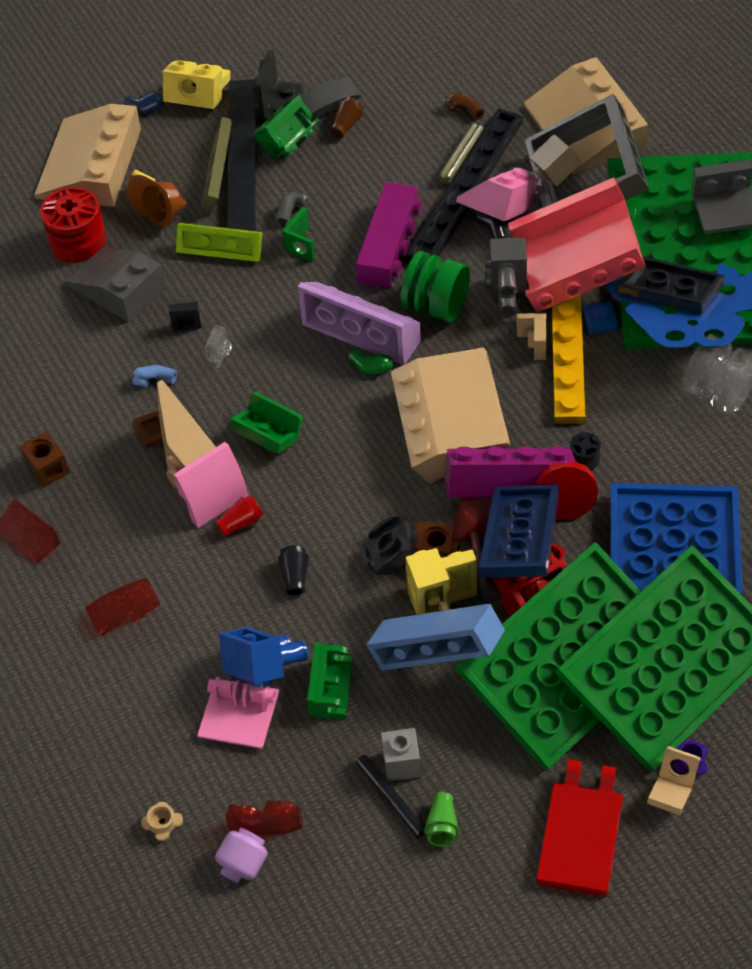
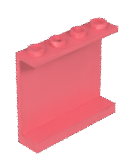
[508,177,646,312]

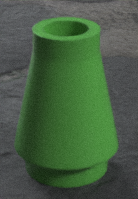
[424,792,459,847]

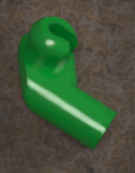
[348,349,393,376]

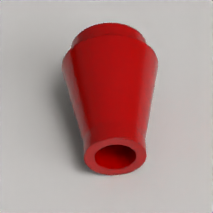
[215,495,264,537]

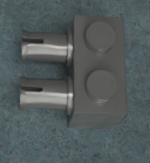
[484,237,527,318]

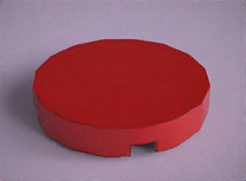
[535,461,598,520]

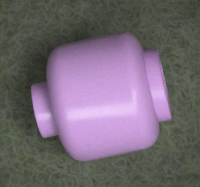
[215,828,268,884]

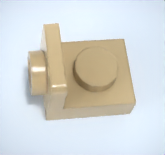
[516,313,546,360]

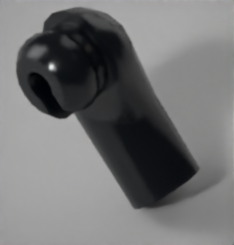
[475,210,507,239]

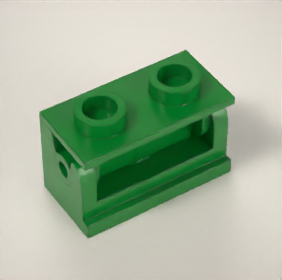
[253,95,319,159]

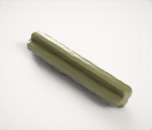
[439,123,483,186]

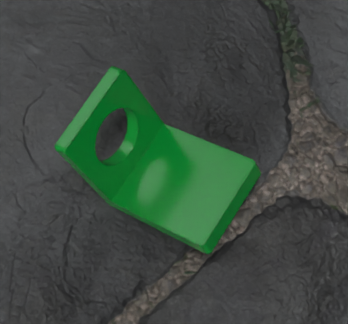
[282,207,315,262]

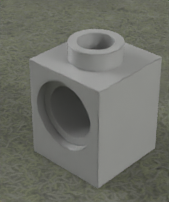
[381,728,421,782]

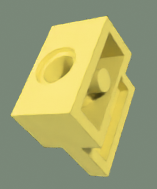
[163,60,230,109]
[406,548,477,615]

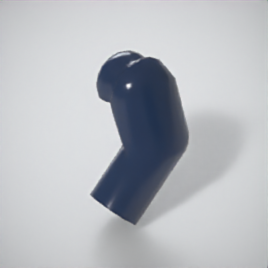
[124,93,165,115]

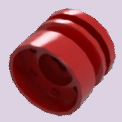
[40,187,107,263]

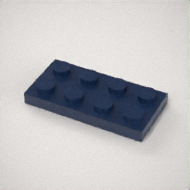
[479,485,559,578]

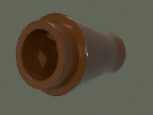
[329,97,363,138]

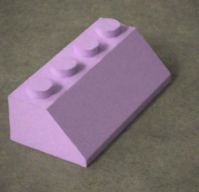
[298,282,421,365]

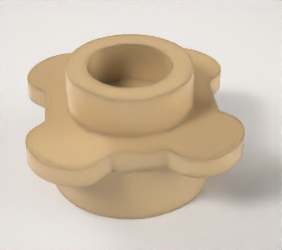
[141,802,183,841]

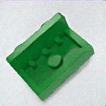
[228,392,303,454]

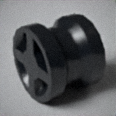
[570,432,601,471]

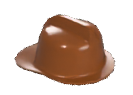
[127,174,187,227]

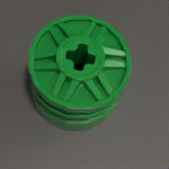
[401,251,470,323]

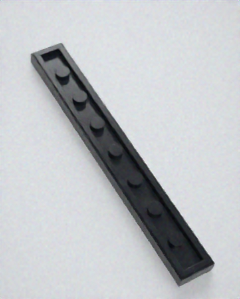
[227,79,256,231]
[405,108,523,263]

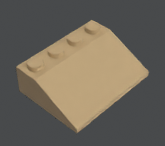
[524,57,648,175]
[34,104,141,207]
[391,348,511,484]

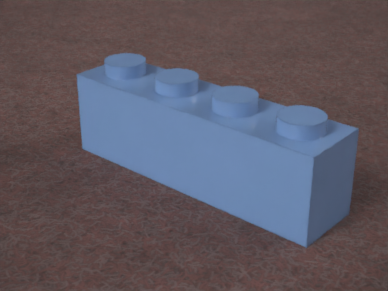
[366,604,505,670]

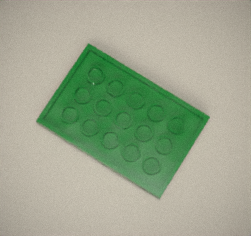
[454,542,641,771]
[555,545,752,773]

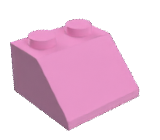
[456,168,539,221]

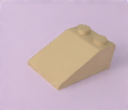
[157,380,216,487]

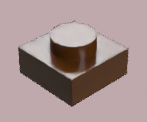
[132,410,163,450]

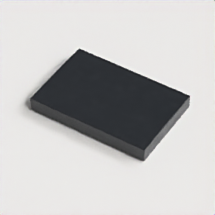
[618,256,725,315]

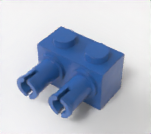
[219,626,308,687]

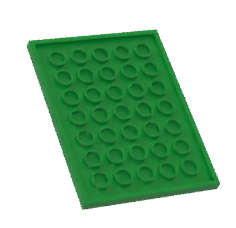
[607,152,752,350]

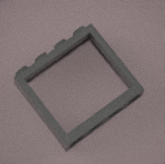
[525,94,649,208]

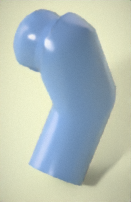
[132,365,177,388]

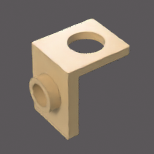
[647,746,701,815]

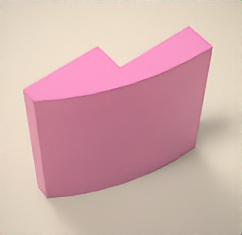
[173,442,249,528]

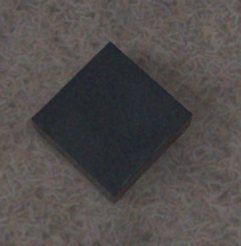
[168,301,202,331]

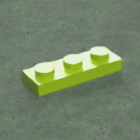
[176,223,262,262]

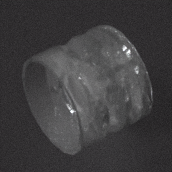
[682,334,752,414]

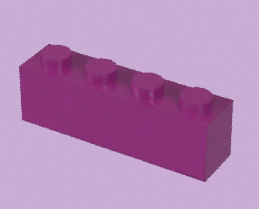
[356,182,422,288]
[444,446,576,498]

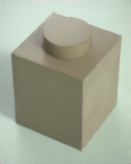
[529,134,581,187]

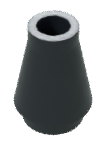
[278,545,309,595]

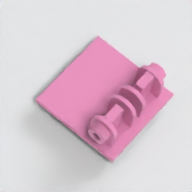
[197,677,279,749]

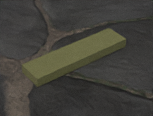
[200,117,232,216]

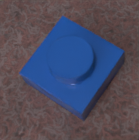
[582,301,618,335]

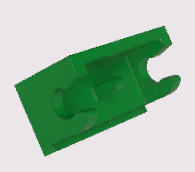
[307,642,353,719]

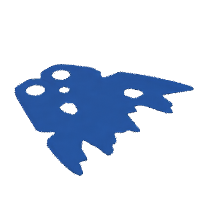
[605,264,752,348]

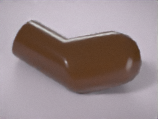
[445,92,484,120]

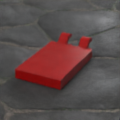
[536,759,623,897]

